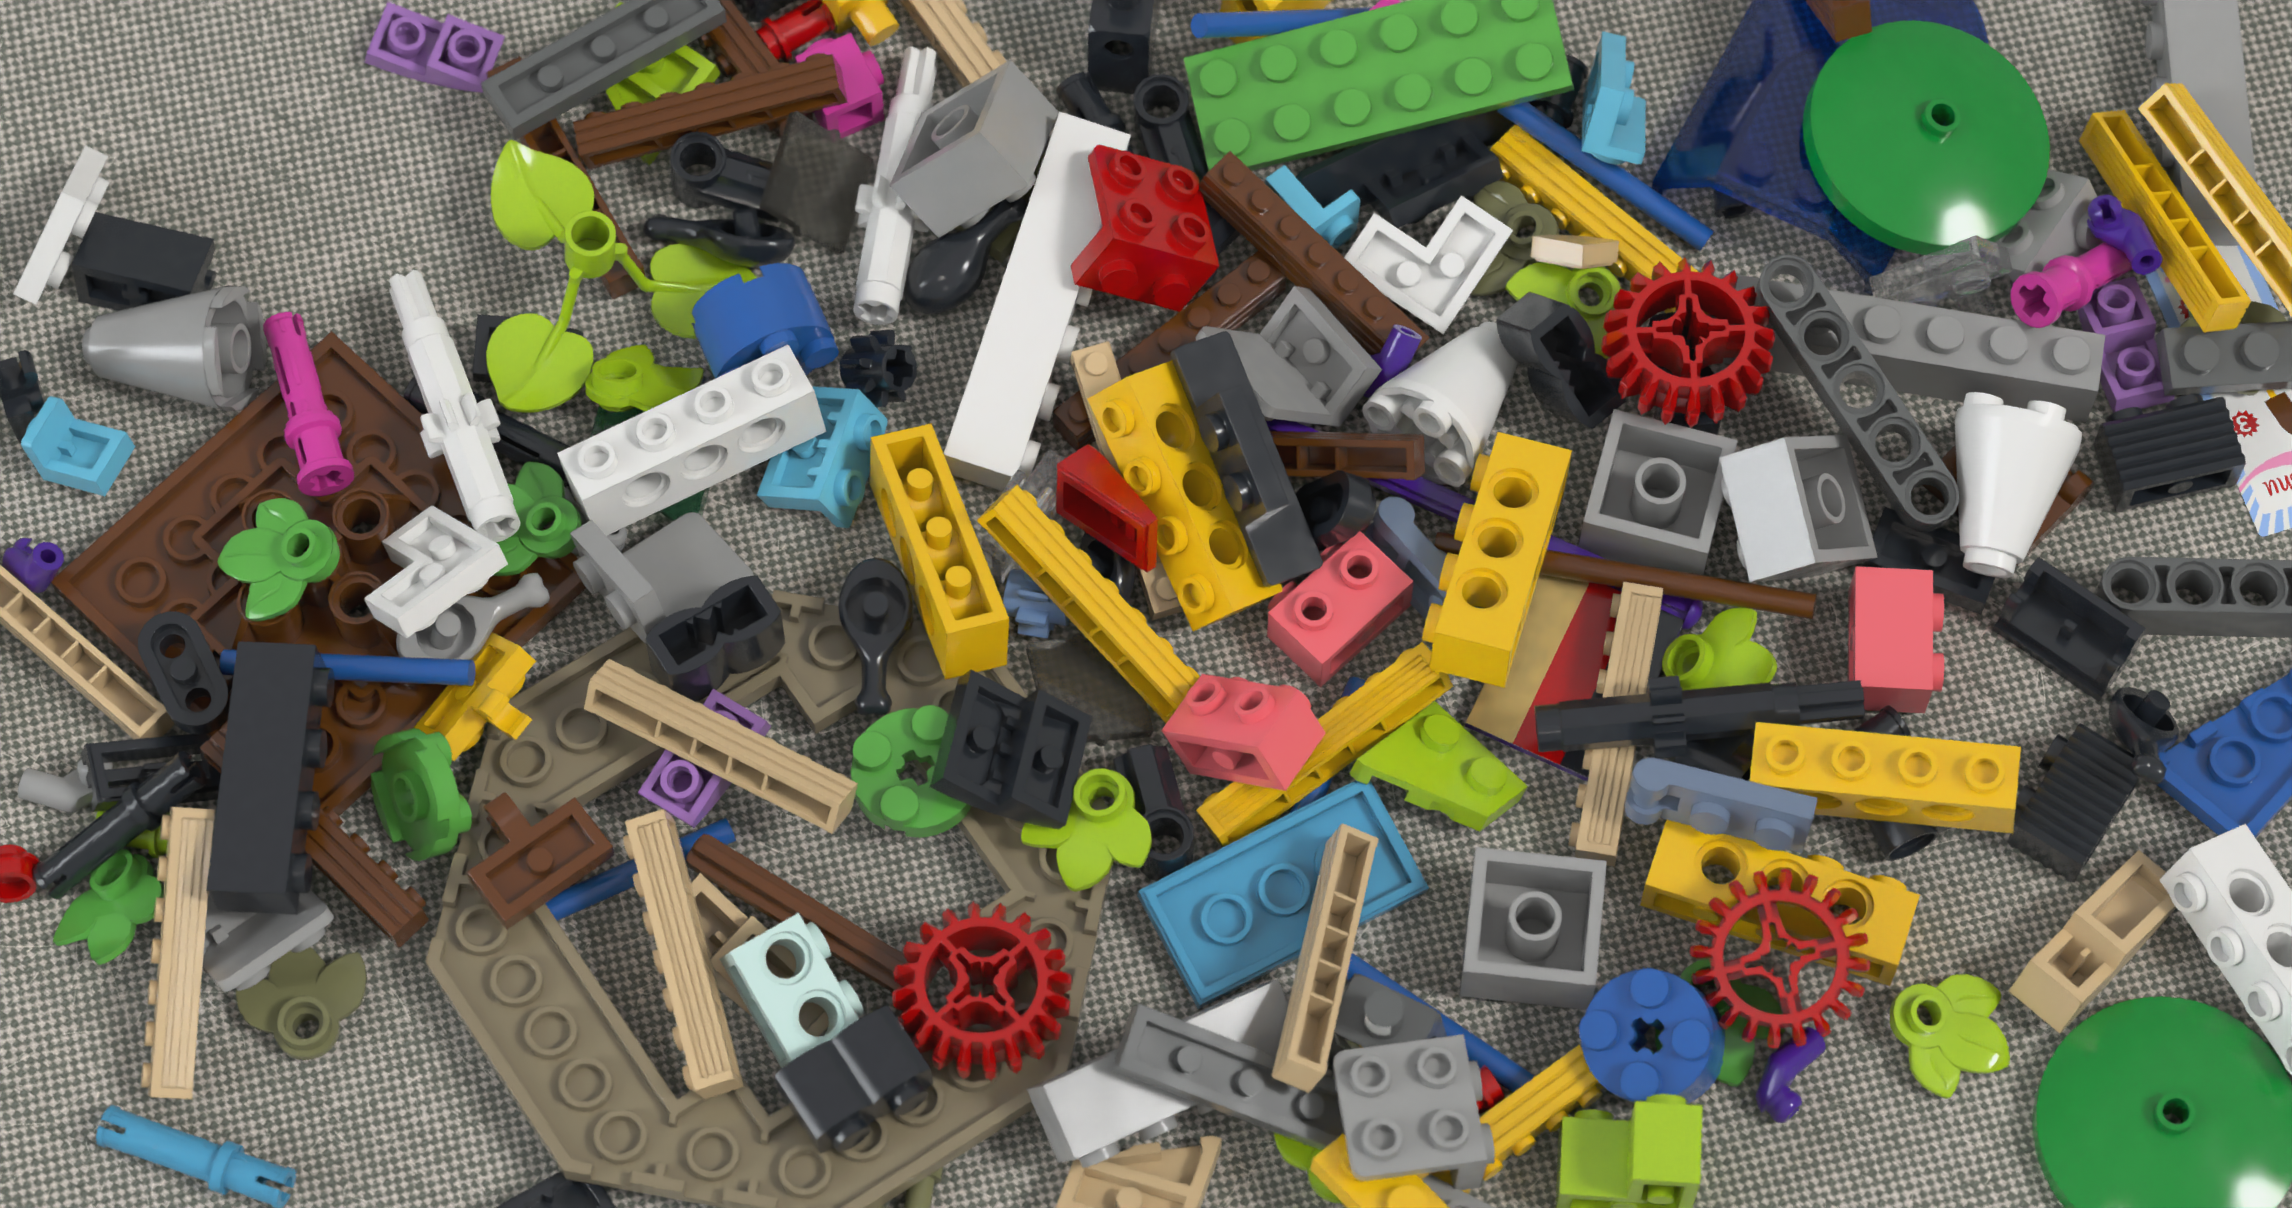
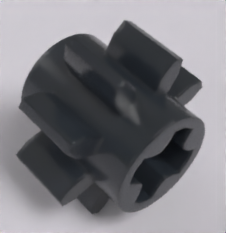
[839,330,917,408]

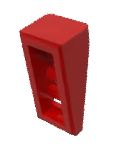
[1056,444,1158,573]

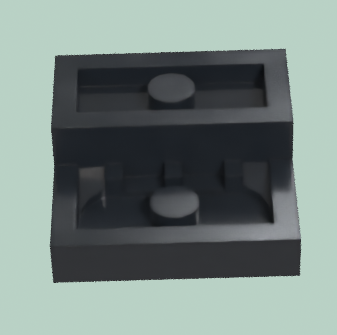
[930,669,1093,829]

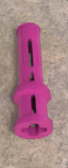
[2010,242,2133,328]
[263,312,354,496]

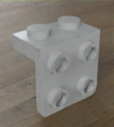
[1936,169,2104,283]
[1195,286,1382,427]
[570,512,754,644]
[202,890,334,992]
[1332,1034,1495,1190]

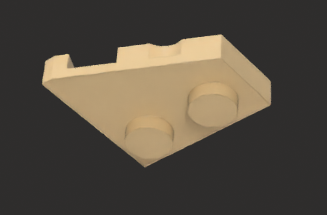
[1056,1136,1222,1208]

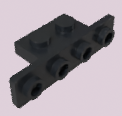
[1296,110,1515,228]
[1170,331,1323,588]

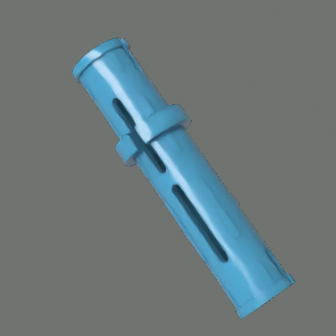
[96,1105,296,1208]

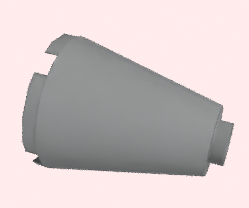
[82,285,267,411]

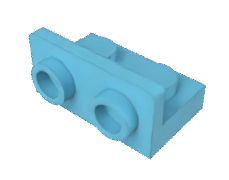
[1582,31,1646,164]
[757,386,888,528]

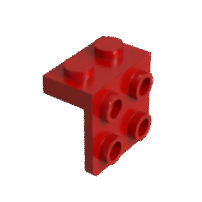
[1070,145,1219,312]

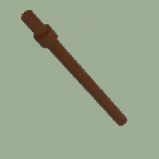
[1434,531,1817,619]

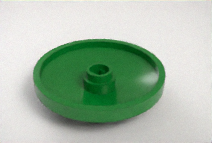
[1803,20,2050,256]
[2032,996,2292,1208]

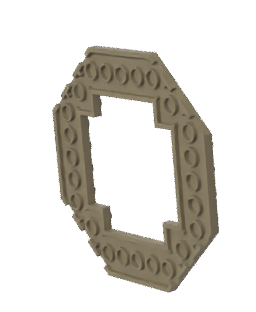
[425,590,1112,1208]

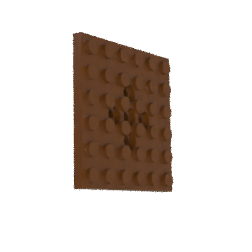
[51,331,586,816]

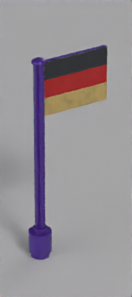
[1266,419,1703,782]

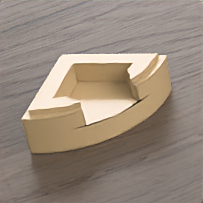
[1531,235,1619,269]

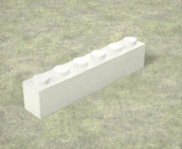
[944,112,1131,492]

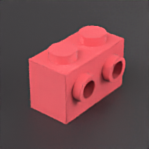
[1267,531,1414,687]
[1848,566,1944,713]
[1161,674,1326,791]

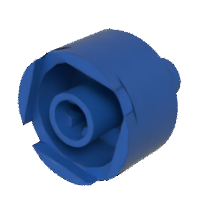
[692,263,839,379]
[1579,968,1726,1104]

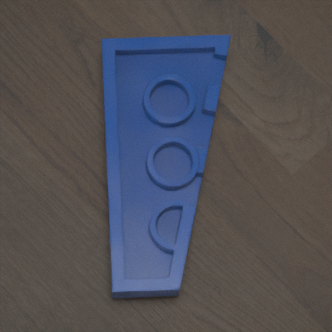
[2156,669,2292,838]

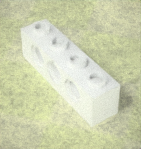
[557,345,826,536]
[2159,824,2292,1075]

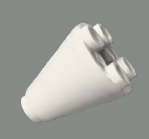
[1363,322,1518,487]
[1955,392,2082,578]

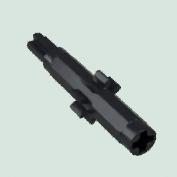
[1534,675,1865,759]

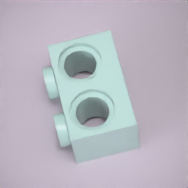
[720,913,864,1068]

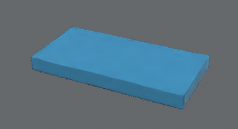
[1137,780,1429,1009]

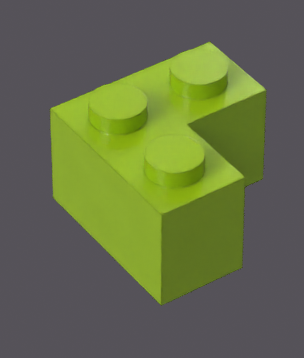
[1555,1094,1703,1208]

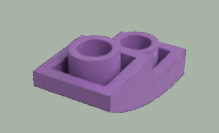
[364,2,505,93]
[2077,277,2175,413]
[638,689,771,828]

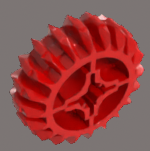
[1601,257,1775,428]
[1690,869,1870,1049]
[892,901,1072,1081]

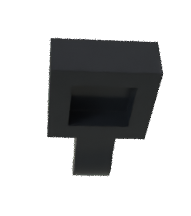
[0,350,46,444]

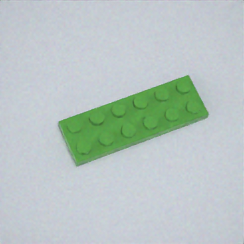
[1184,0,1574,171]

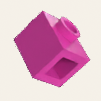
[795,33,885,144]

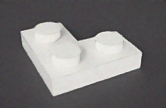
[13,145,109,305]
[1344,196,1513,334]
[364,505,508,638]

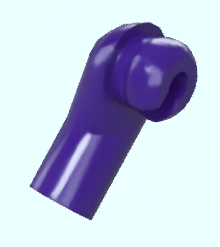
[2087,195,2162,275]
[1363,324,1422,398]
[2,538,64,594]
[1755,1026,1826,1123]

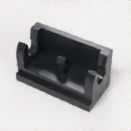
[71,212,216,311]
[1993,556,2146,702]

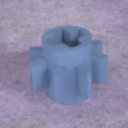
[1003,568,1070,639]

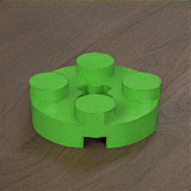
[851,705,972,838]
[371,728,472,861]

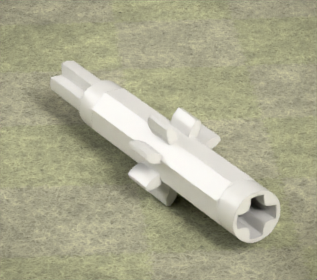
[853,46,938,325]
[389,270,520,542]

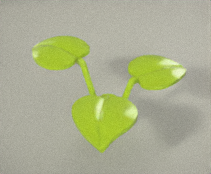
[486,140,757,413]

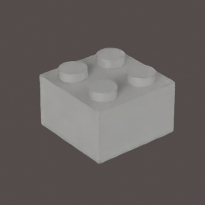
[889,60,1059,238]
[1579,409,1738,575]
[1719,435,1878,582]
[1459,847,1607,1010]

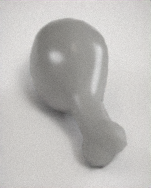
[396,573,550,660]

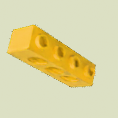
[1087,360,1282,632]
[870,423,1009,680]
[1422,432,1572,688]
[1750,722,2021,833]
[1640,820,1920,986]

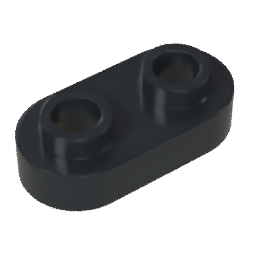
[1295,470,1376,551]
[138,611,231,734]

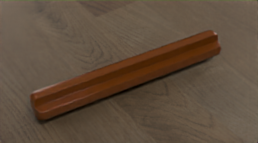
[686,834,908,993]

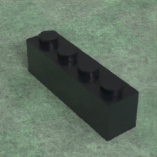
[206,641,335,915]

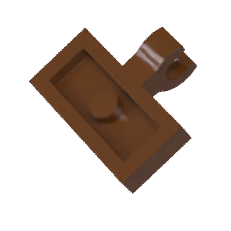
[467,792,614,930]

